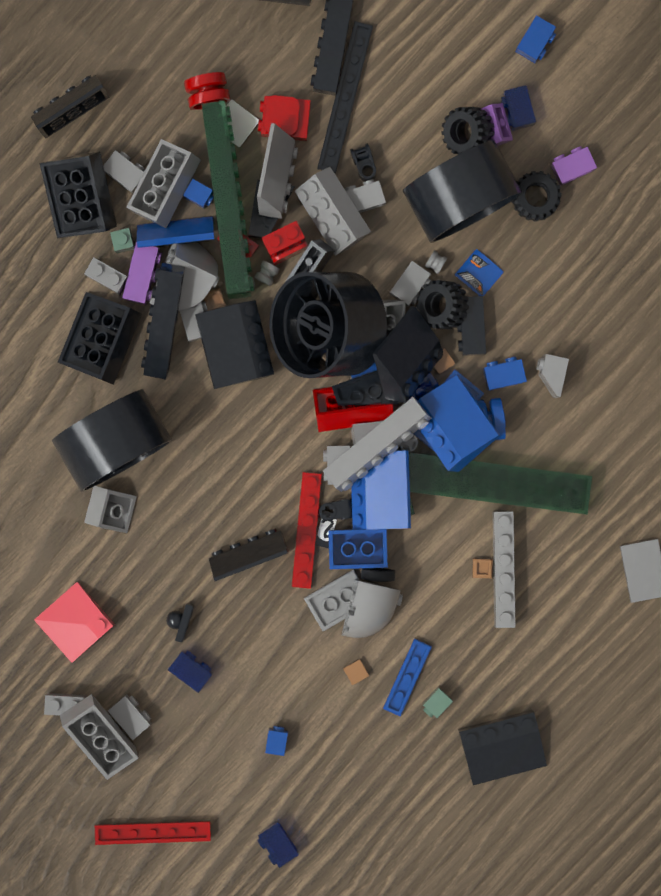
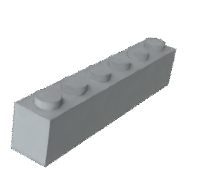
[323,397,432,492]
[492,511,515,628]

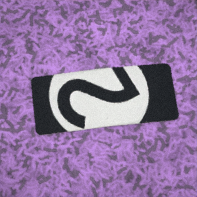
[315,511,337,548]

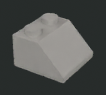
[536,354,569,398]
[84,486,137,533]

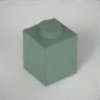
[110,228,135,253]
[422,687,453,718]

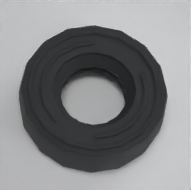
[361,568,395,582]

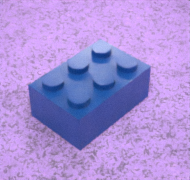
[328,529,388,569]

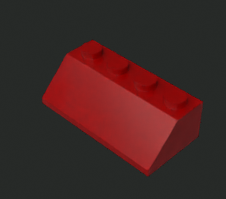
[312,387,394,432]

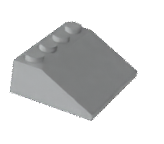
[257,123,298,219]

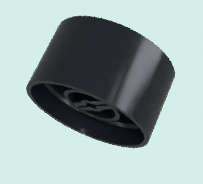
[403,140,523,243]
[269,272,387,378]
[52,389,173,492]

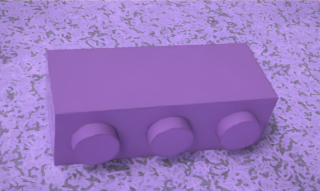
[122,242,162,305]

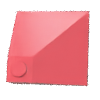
[34,582,115,663]

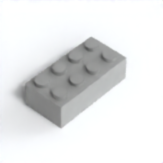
[126,139,201,228]
[295,167,371,256]
[60,694,139,780]

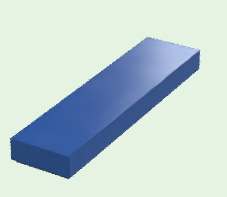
[383,638,432,716]

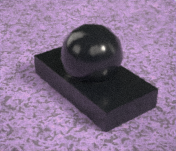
[166,603,194,642]

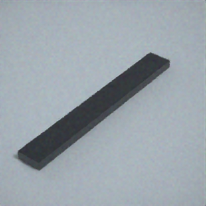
[317,21,373,174]

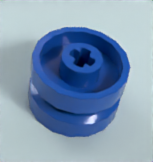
[477,398,506,440]

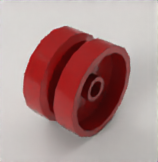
[184,72,231,110]

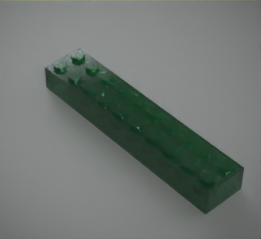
[202,101,255,300]
[409,453,592,515]

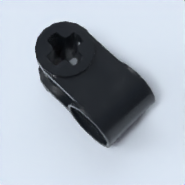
[350,143,376,182]
[318,499,352,520]

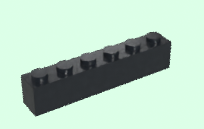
[310,0,353,96]
[141,263,185,380]

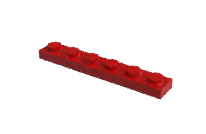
[292,472,322,589]
[95,821,211,845]

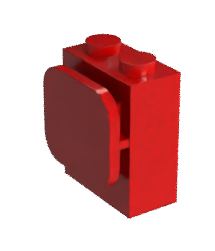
[258,95,311,141]
[262,221,308,265]

